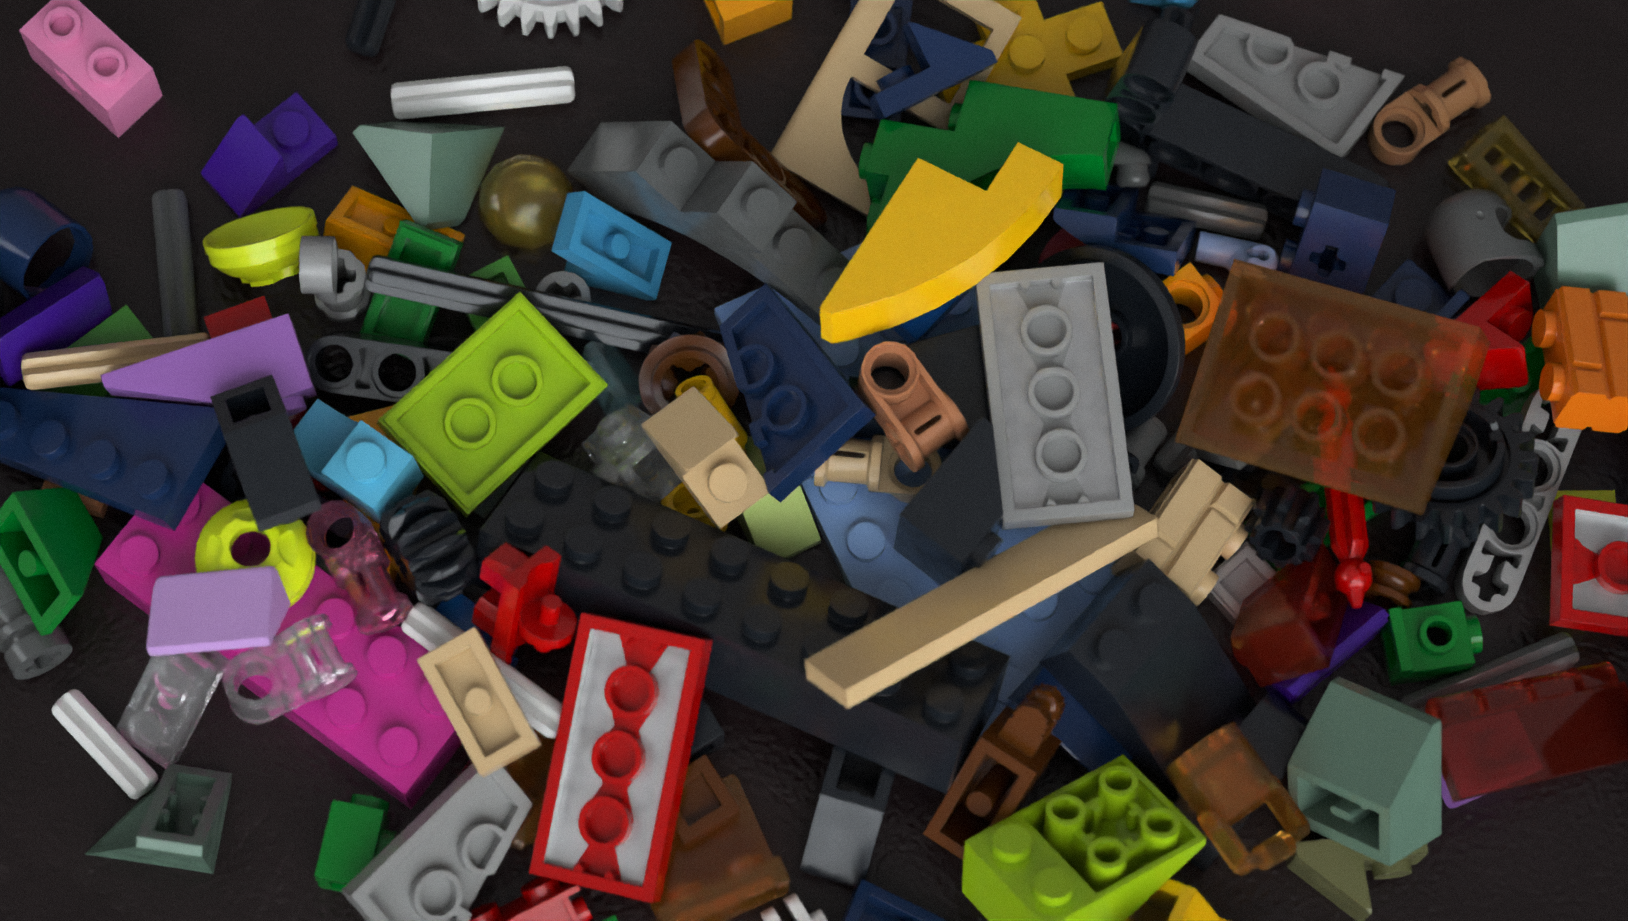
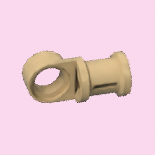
[814,434,942,504]

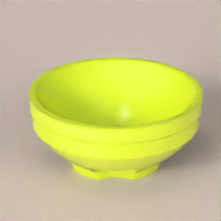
[203,206,319,287]
[195,500,316,608]

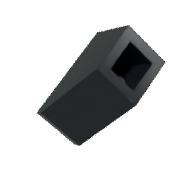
[210,375,322,532]
[800,745,896,888]

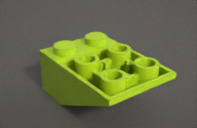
[962,754,1207,921]

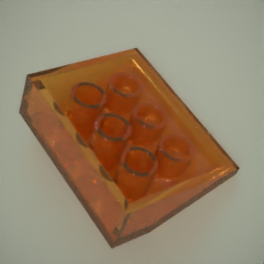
[1175,259,1490,515]

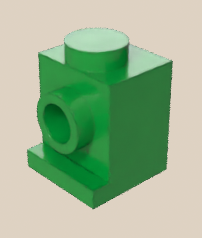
[1380,601,1483,686]
[314,794,397,892]

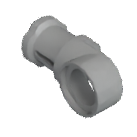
[299,236,371,323]

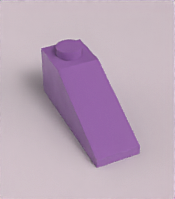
[100,313,317,417]

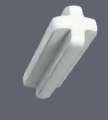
[51,689,158,800]

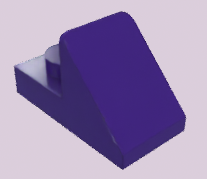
[201,92,338,218]

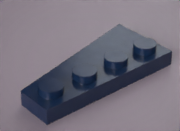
[0,387,226,531]

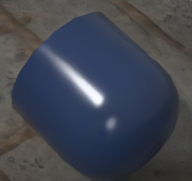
[0,186,93,300]

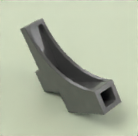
[567,121,850,326]

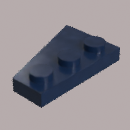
[719,284,876,503]

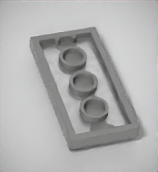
[975,262,1135,530]

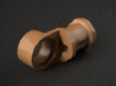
[1367,57,1491,165]

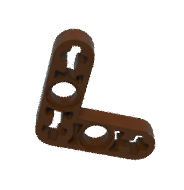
[672,39,827,230]

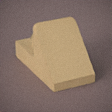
[641,386,768,529]

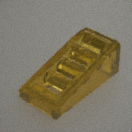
[1447,115,1586,244]

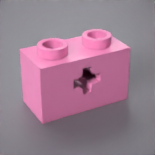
[19,0,163,138]

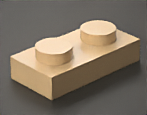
[417,627,542,778]

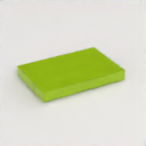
[377,292,608,518]

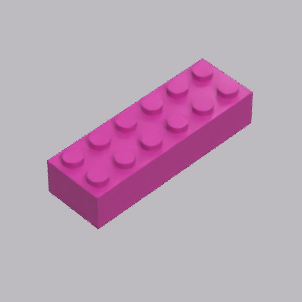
[95,483,462,809]

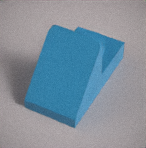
[551,191,672,300]

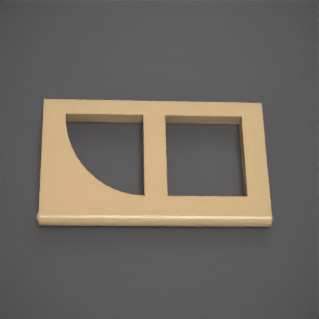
[771,0,1022,217]

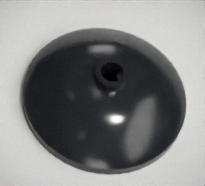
[1035,245,1185,431]

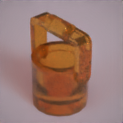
[1165,722,1311,876]

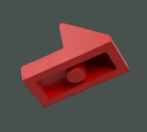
[1424,271,1534,393]

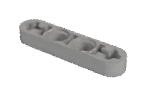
[1454,389,1582,615]

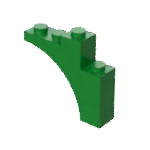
[859,80,1121,235]

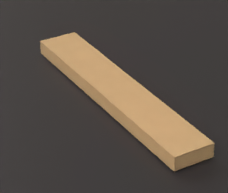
[804,503,1158,709]

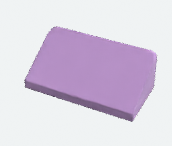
[146,566,291,656]

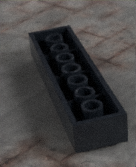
[474,451,1010,794]

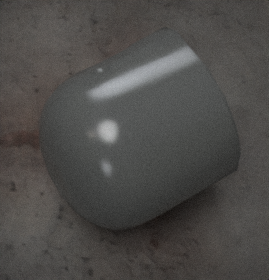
[1425,188,1545,299]

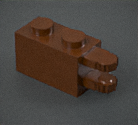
[923,682,1066,861]

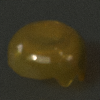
[477,154,574,250]

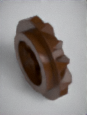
[639,330,739,415]

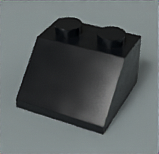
[894,416,1003,586]

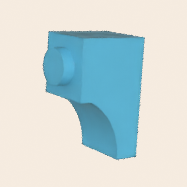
[294,398,424,524]

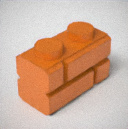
[1531,286,1628,433]

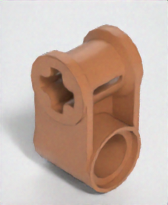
[857,341,970,472]

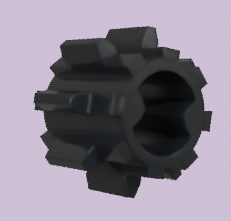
[1244,483,1331,568]

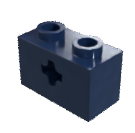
[1275,168,1396,324]

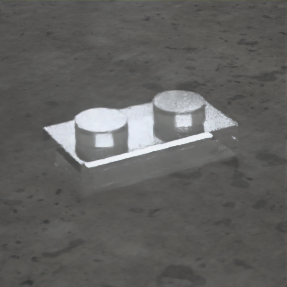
[116,651,230,769]

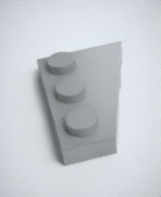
[1187,14,1405,158]
[341,763,533,921]

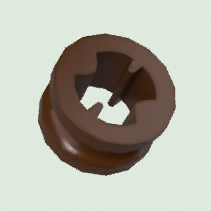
[1363,560,1421,612]

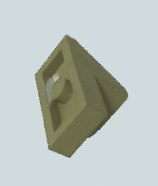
[1285,839,1429,921]

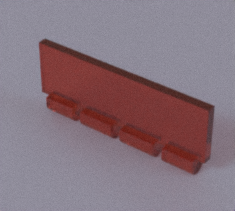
[1425,661,1628,802]

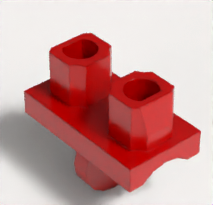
[471,542,577,665]

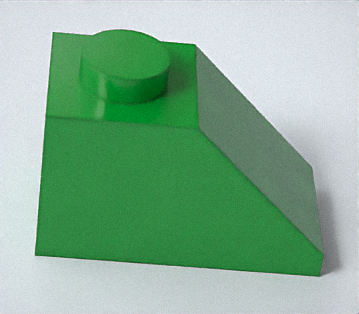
[0,487,103,635]

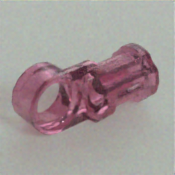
[306,500,413,635]

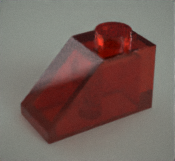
[1230,542,1348,688]

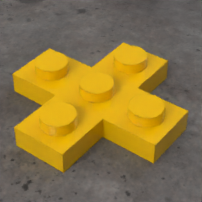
[938,0,1123,104]

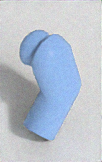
[1194,231,1279,287]

